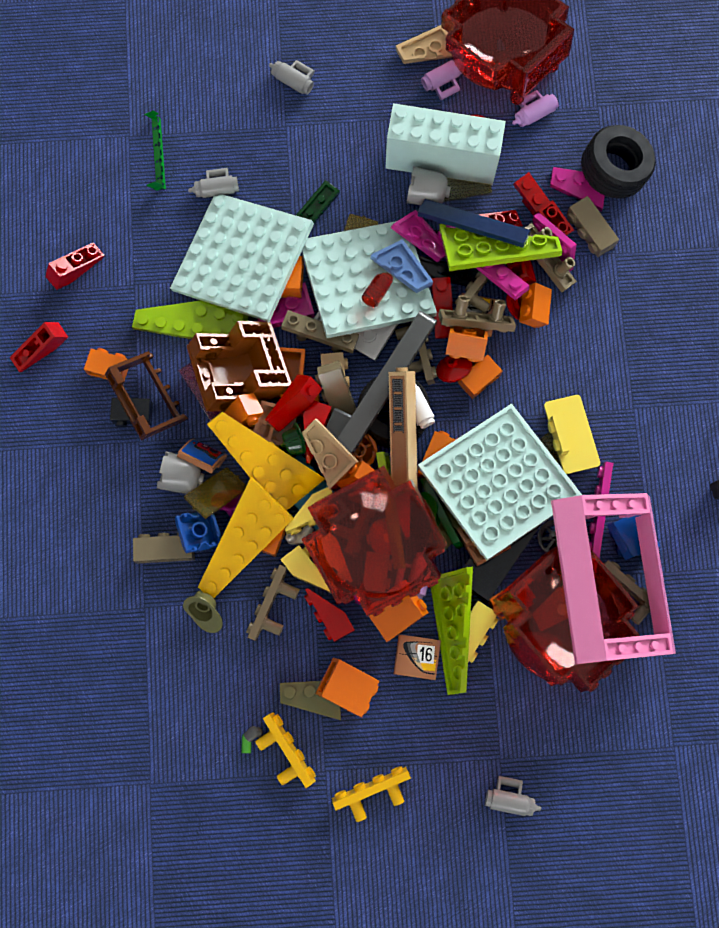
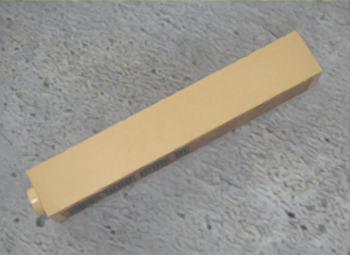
[388,367,418,491]

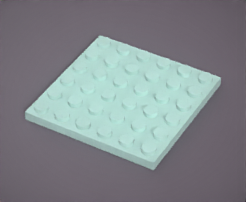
[170,194,314,322]
[301,221,437,338]
[417,404,582,561]

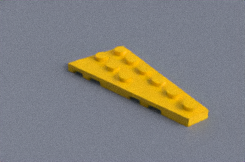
[207,412,325,510]
[198,477,294,598]

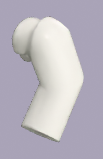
[285,525,314,545]

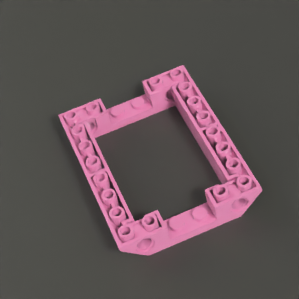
[551,493,676,664]

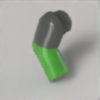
[241,726,263,753]

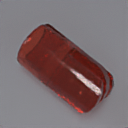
[362,273,393,308]

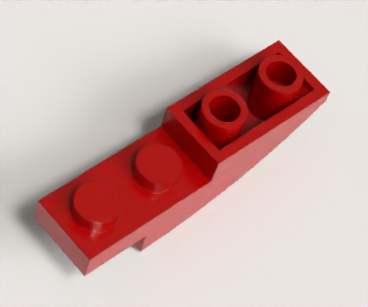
[513,172,574,236]

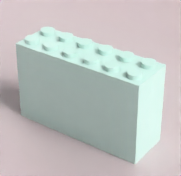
[386,103,506,186]

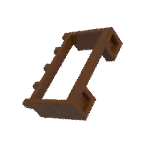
[105,351,188,441]

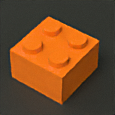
[446,326,488,362]

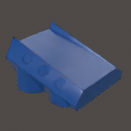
[175,508,221,553]
[607,515,660,560]

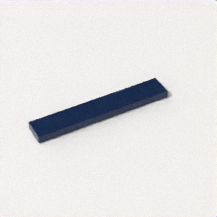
[418,199,530,248]

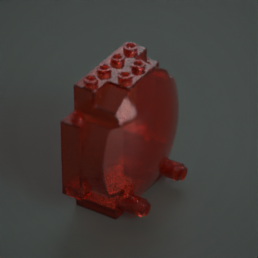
[441,0,574,105]
[302,465,447,617]
[493,546,640,693]

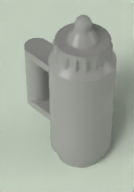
[269,60,315,95]
[188,168,239,198]
[485,776,541,816]

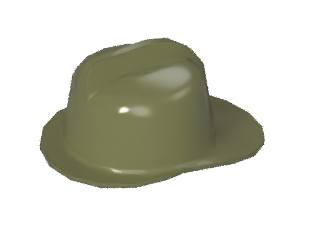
[183,590,223,633]

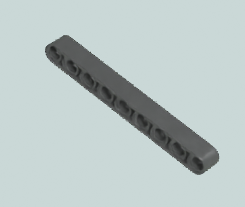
[337,311,437,455]

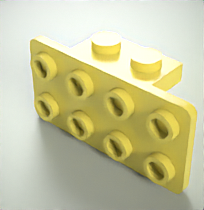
[544,395,600,474]

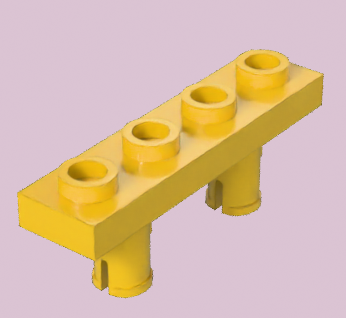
[255,712,316,788]
[332,766,411,822]

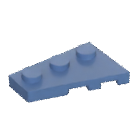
[370,239,433,293]

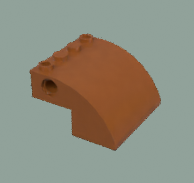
[186,321,291,412]

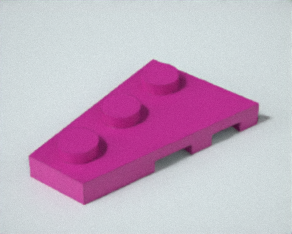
[550,167,605,212]
[390,210,446,262]
[533,213,577,272]
[258,282,315,328]

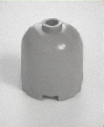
[407,166,451,205]
[157,451,204,494]

